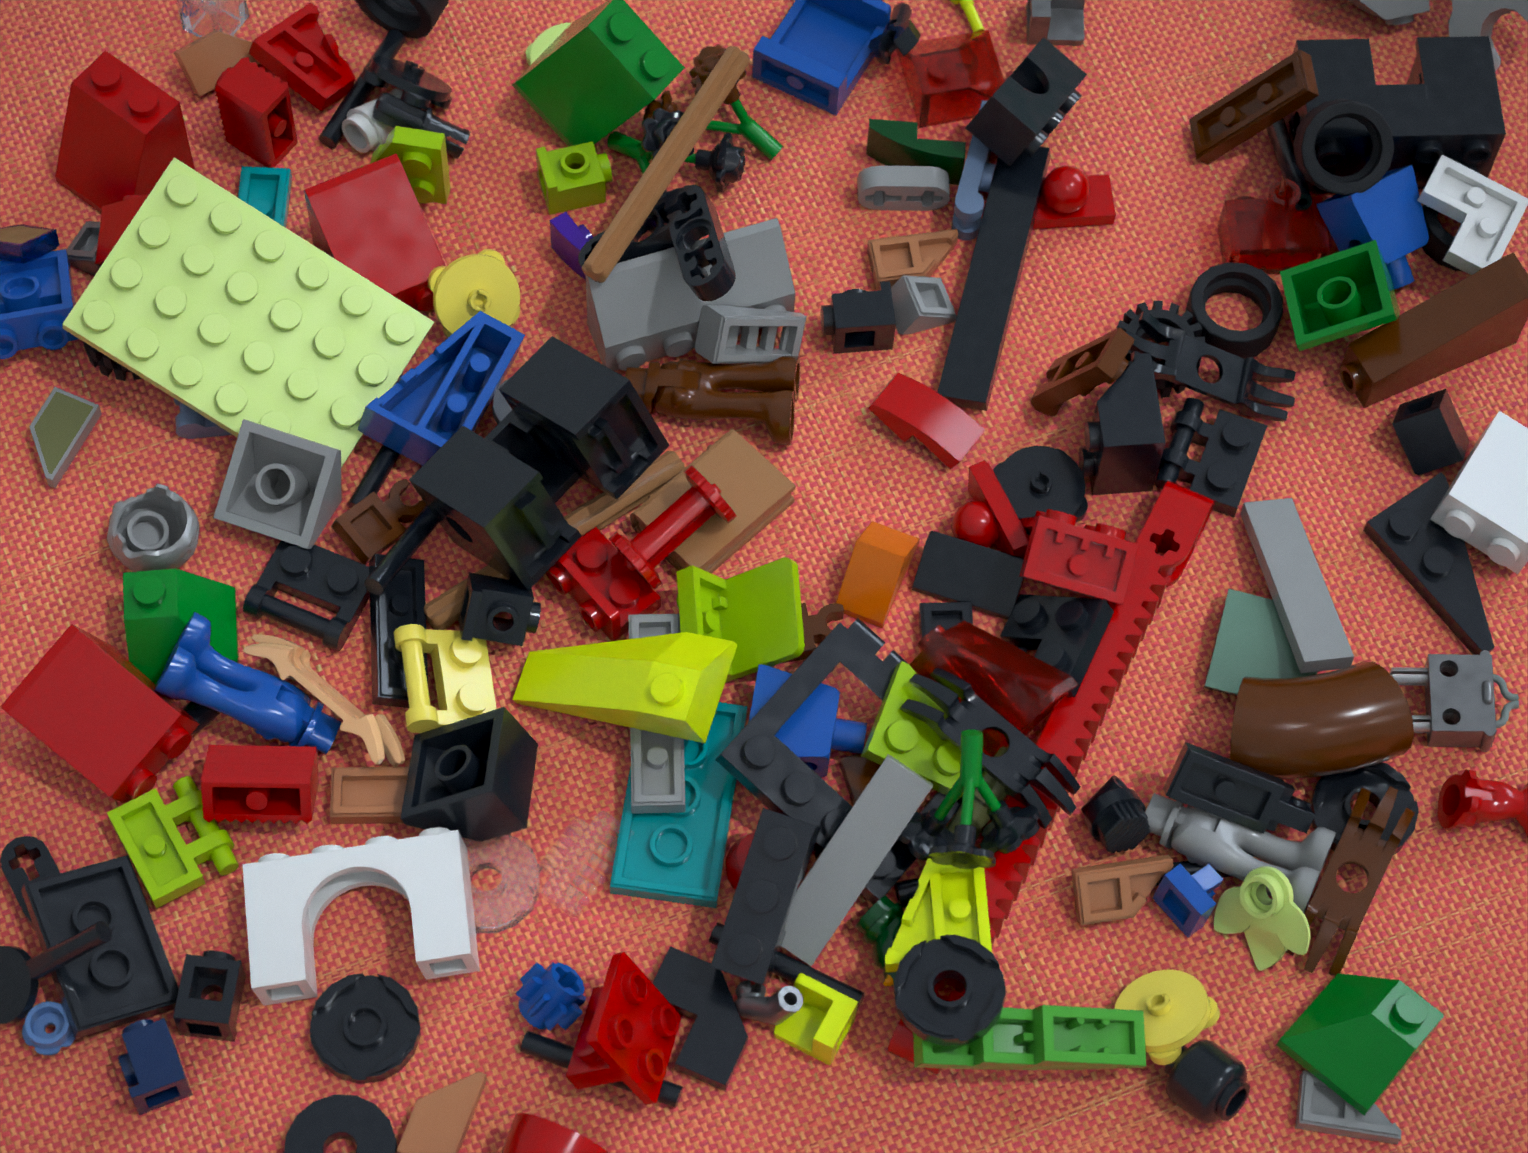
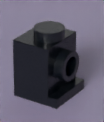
[821,281,896,354]
[458,572,541,646]
[173,951,246,1042]

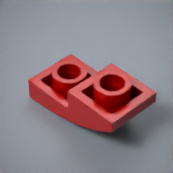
[868,372,985,469]

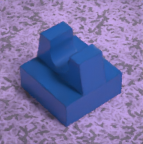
[1152,864,1224,938]

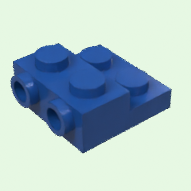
[0,249,79,359]

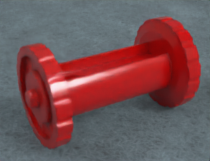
[609,465,737,590]

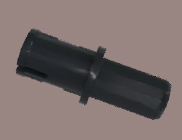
[372,93,470,159]

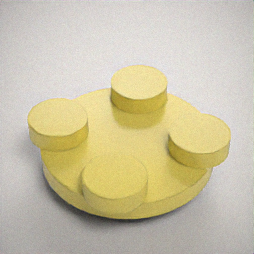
[428,249,520,338]
[1114,970,1220,1065]

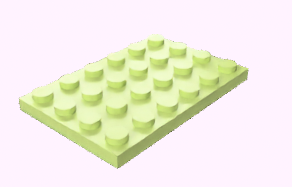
[62,157,434,468]

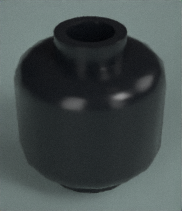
[1165,1040,1250,1123]

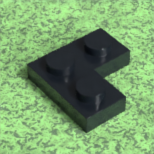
[1000,594,1114,697]

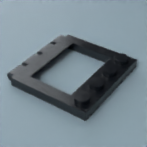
[715,618,998,905]

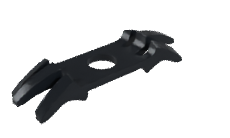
[1125,311,1296,421]
[900,667,1080,829]

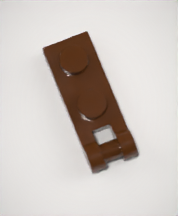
[1031,327,1135,416]

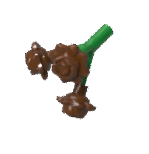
[643,44,783,160]

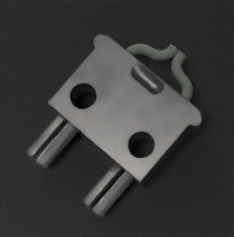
[1390,650,1519,752]

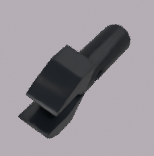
[869,3,920,64]

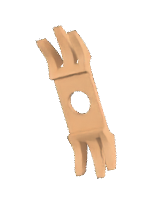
[242,634,405,767]

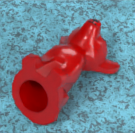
[1437,769,1528,837]

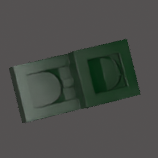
[866,119,966,185]

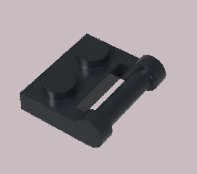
[243,541,370,651]

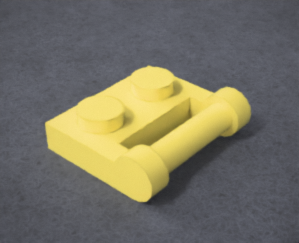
[393,624,497,733]

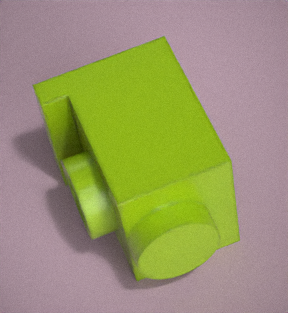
[536,141,612,215]

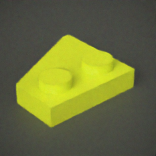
[885,858,992,973]

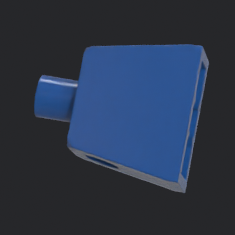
[1316,165,1429,290]
[748,664,868,778]

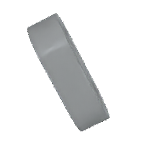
[857,166,950,211]

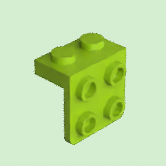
[676,557,805,683]

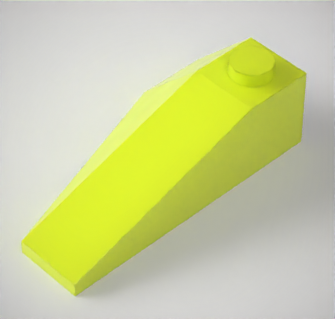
[512,632,737,743]

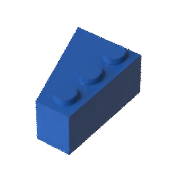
[358,311,525,466]

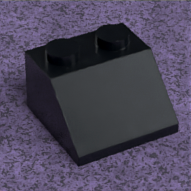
[1079,353,1166,495]
[400,707,538,842]

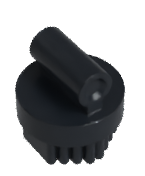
[1081,775,1150,853]

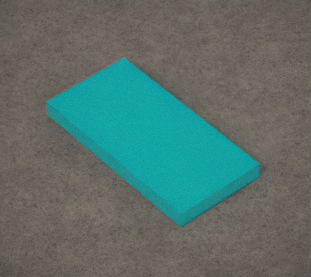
[610,702,747,908]

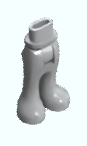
[1145,793,1336,913]

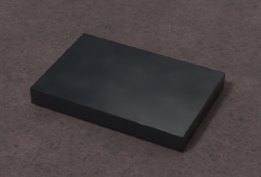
[21,855,179,1039]

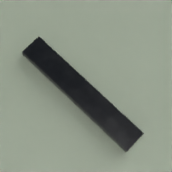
[937,146,1051,411]

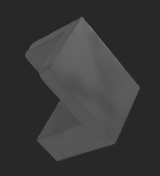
[1026,0,1085,46]

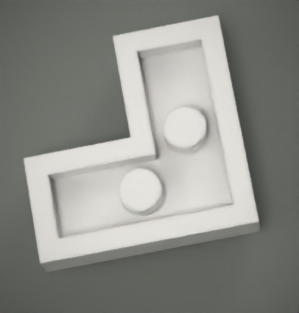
[1417,155,1528,275]

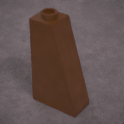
[1339,253,1528,408]

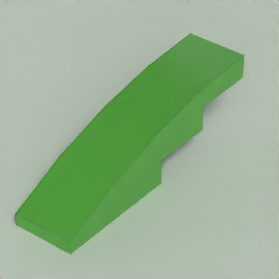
[913,1005,1146,1070]

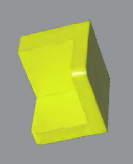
[774,973,858,1066]

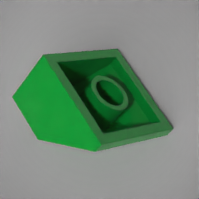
[123,568,239,685]
[1276,973,1445,1116]

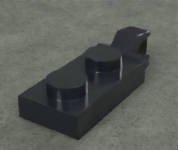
[1163,742,1316,834]

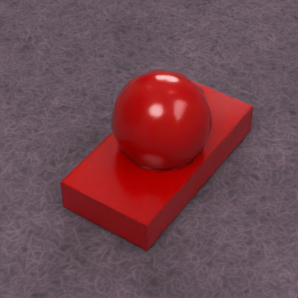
[1033,165,1116,229]
[951,460,1029,559]

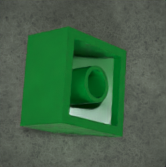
[1280,240,1400,351]

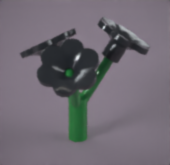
[898,730,1041,869]

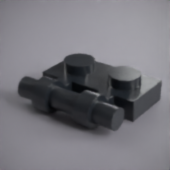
[1155,398,1267,517]

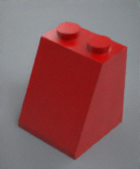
[55,50,195,213]
[304,154,446,312]
[0,624,199,803]

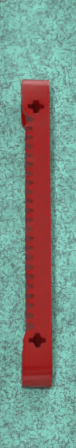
[887,480,1215,1075]

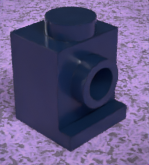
[118,1018,193,1115]

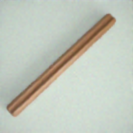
[582,46,750,283]
[424,451,685,630]

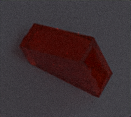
[909,620,1079,757]

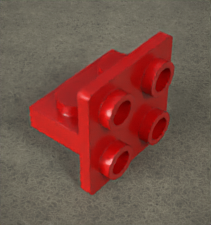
[565,952,681,1105]

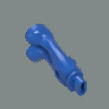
[154,612,341,755]

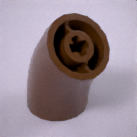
[1230,661,1414,779]

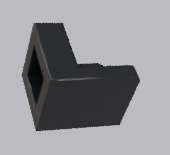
[1392,389,1469,475]

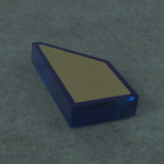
[0,224,60,264]

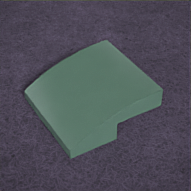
[1204,589,1317,696]

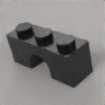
[965,37,1087,166]
[710,808,821,985]

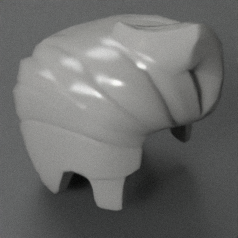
[107,483,200,572]

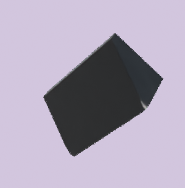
[912,531,1024,620]

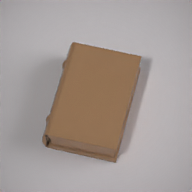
[630,429,796,573]

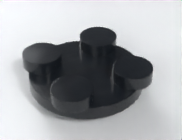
[361,56,452,109]
[993,446,1088,536]

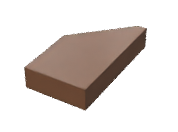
[174,30,261,97]
[867,229,958,291]
[1071,855,1174,925]
[396,1072,487,1153]

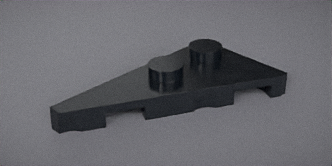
[1364,472,1494,655]

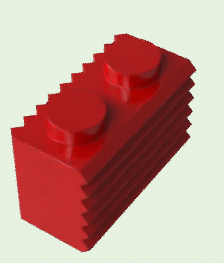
[214,57,298,168]
[201,745,319,824]

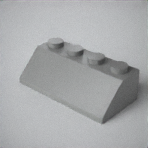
[585,218,795,371]

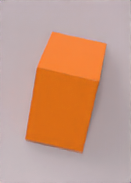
[836,521,920,628]

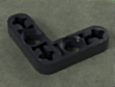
[578,185,736,301]

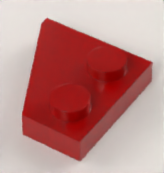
[249,2,356,112]

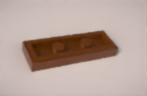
[1189,50,1319,165]

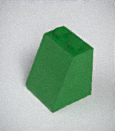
[512,0,685,147]

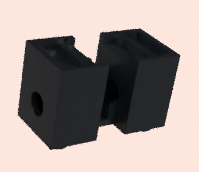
[1284,36,1506,194]
[409,336,670,591]

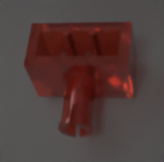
[1217,179,1330,275]

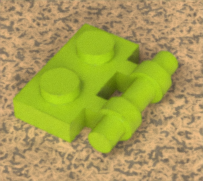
[107,776,239,909]

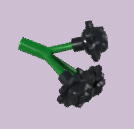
[607,108,746,232]

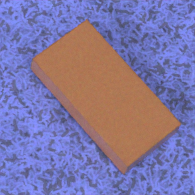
[330,767,409,824]

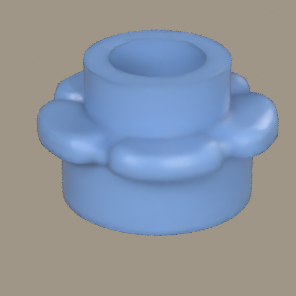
[22,1002,75,1056]

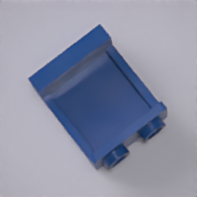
[752,0,891,116]

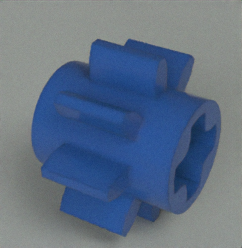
[516,962,586,1031]

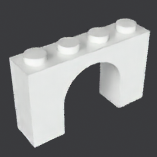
[242,827,480,1006]

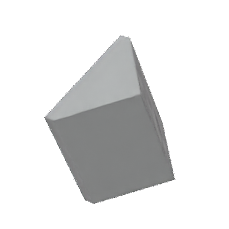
[213,419,342,549]

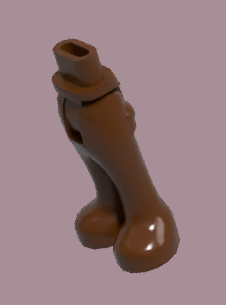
[625,356,800,445]

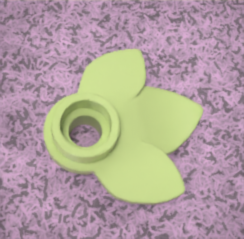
[1214,866,1310,971]

